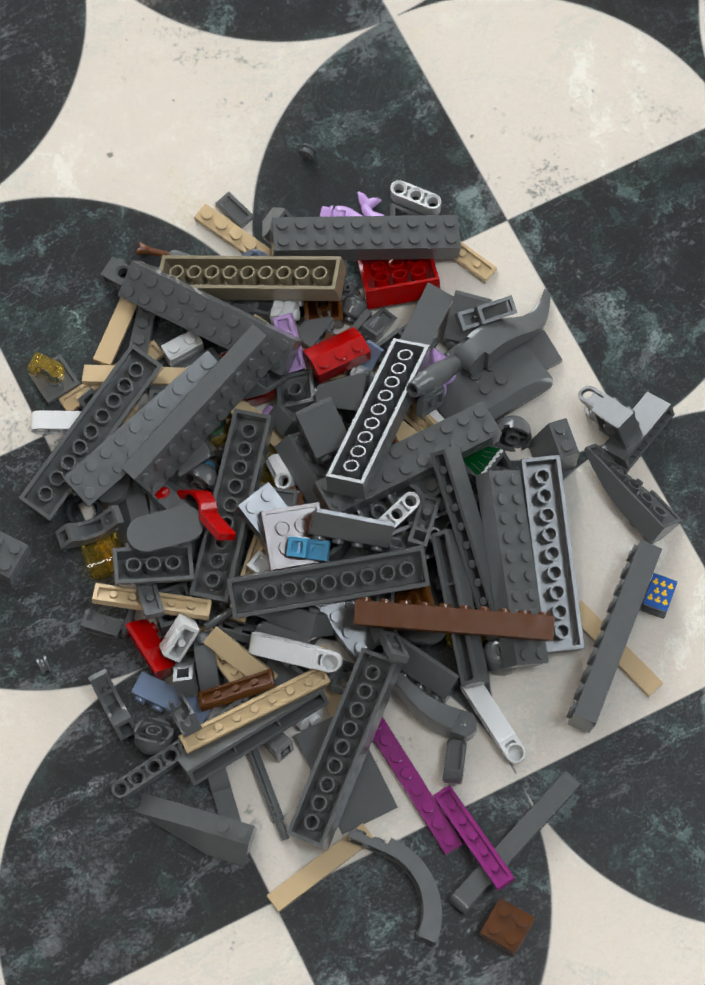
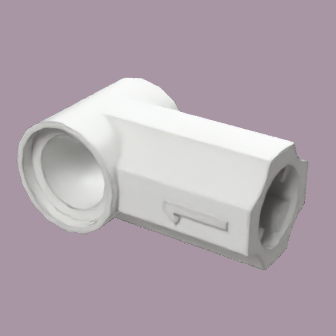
[265,453,297,489]

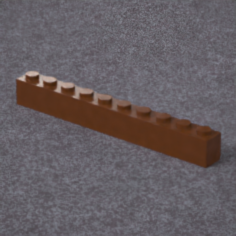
[353,597,555,642]

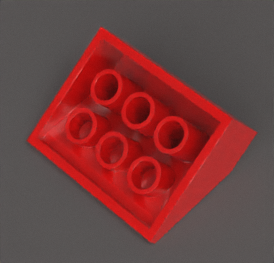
[357,259,440,309]

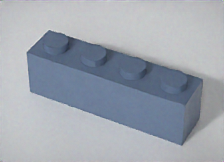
[131,671,213,725]

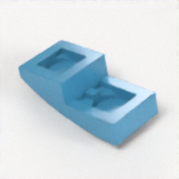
[286,536,331,561]

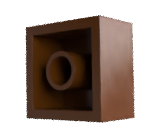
[304,297,344,328]
[479,898,535,957]

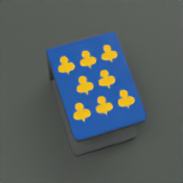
[641,573,678,619]

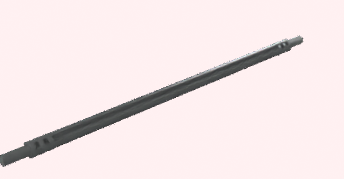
[186,581,289,841]

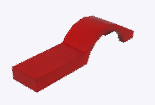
[176,490,236,540]

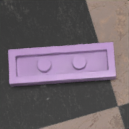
[273,313,308,373]

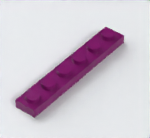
[433,785,515,891]

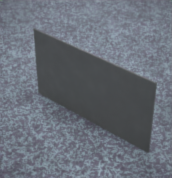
[294,716,398,835]

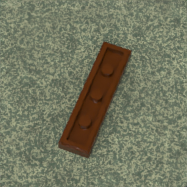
[198,668,276,712]

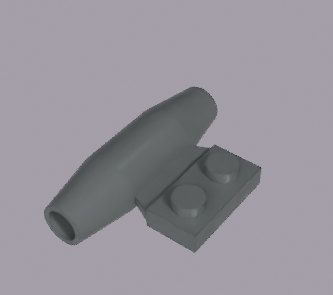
[406,356,462,418]

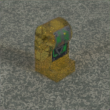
[27,351,65,382]
[210,415,231,447]

